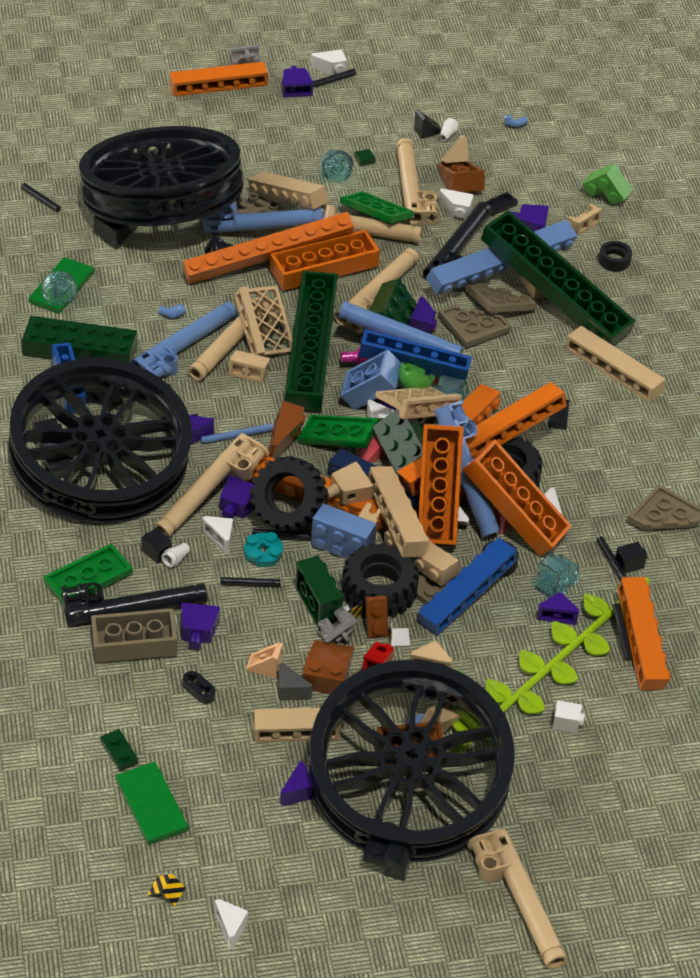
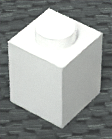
[553,700,585,734]

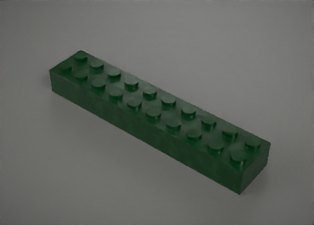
[481,210,636,346]
[285,271,338,412]

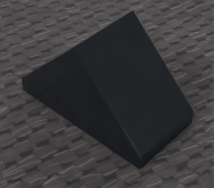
[414,109,441,139]

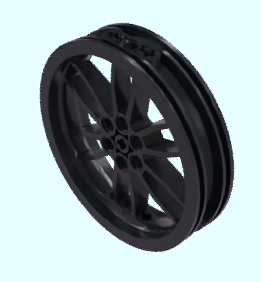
[79,126,244,226]
[8,358,192,524]
[309,660,515,862]

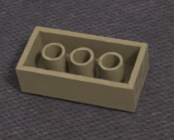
[91,608,178,663]

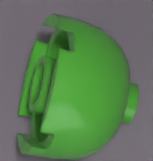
[398,362,435,389]

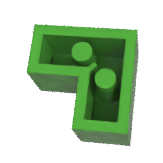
[582,163,633,205]

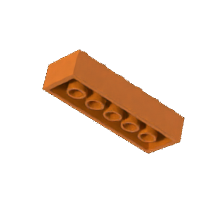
[269,229,380,291]
[418,424,464,545]
[462,439,572,556]

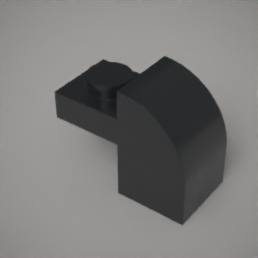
[363,838,411,882]

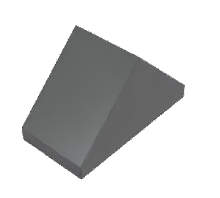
[279,663,312,701]

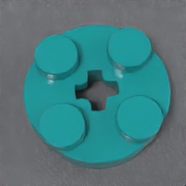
[244,532,283,567]

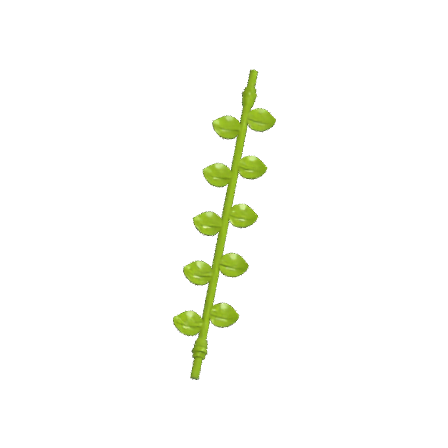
[447,577,650,753]

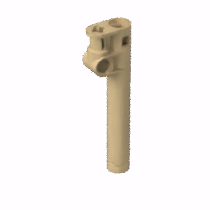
[397,138,440,225]
[301,204,422,244]
[334,248,419,334]
[187,297,287,381]
[154,433,269,538]
[467,829,567,970]

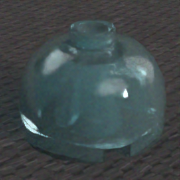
[319,149,354,183]
[41,271,77,305]

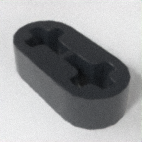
[183,671,216,704]

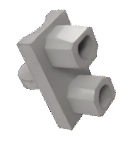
[230,44,260,65]
[318,607,357,643]

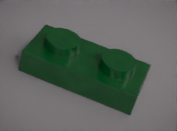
[100,729,139,772]

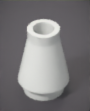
[438,118,459,142]
[162,543,190,567]

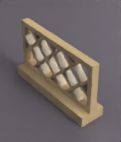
[234,285,293,357]
[375,387,462,419]

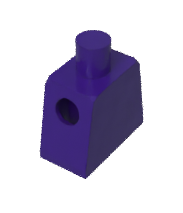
[283,65,313,98]
[510,204,549,232]
[220,475,255,519]
[181,603,220,649]

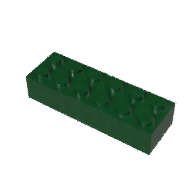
[22,316,138,363]

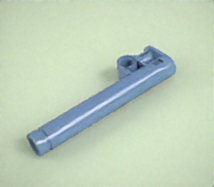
[202,201,325,233]
[338,301,464,354]
[131,302,237,378]
[434,400,500,537]

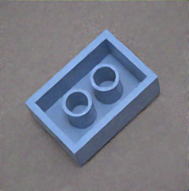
[340,350,401,410]
[311,503,376,558]

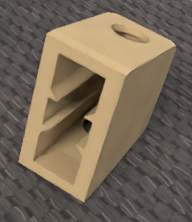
[325,462,373,505]

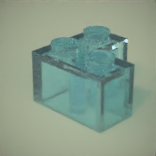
[535,552,579,598]

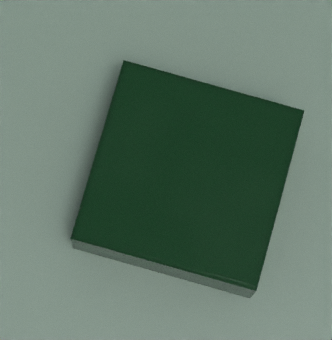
[354,149,376,166]

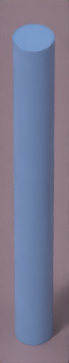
[201,423,274,444]

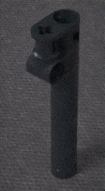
[423,202,492,280]
[61,582,207,626]

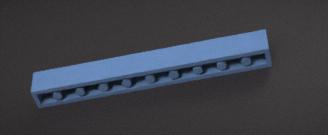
[426,220,578,295]

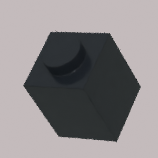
[141,528,172,564]
[615,542,648,573]

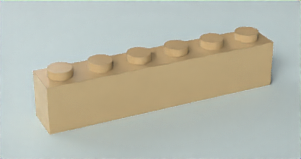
[248,172,329,210]
[566,326,666,403]
[368,466,430,557]

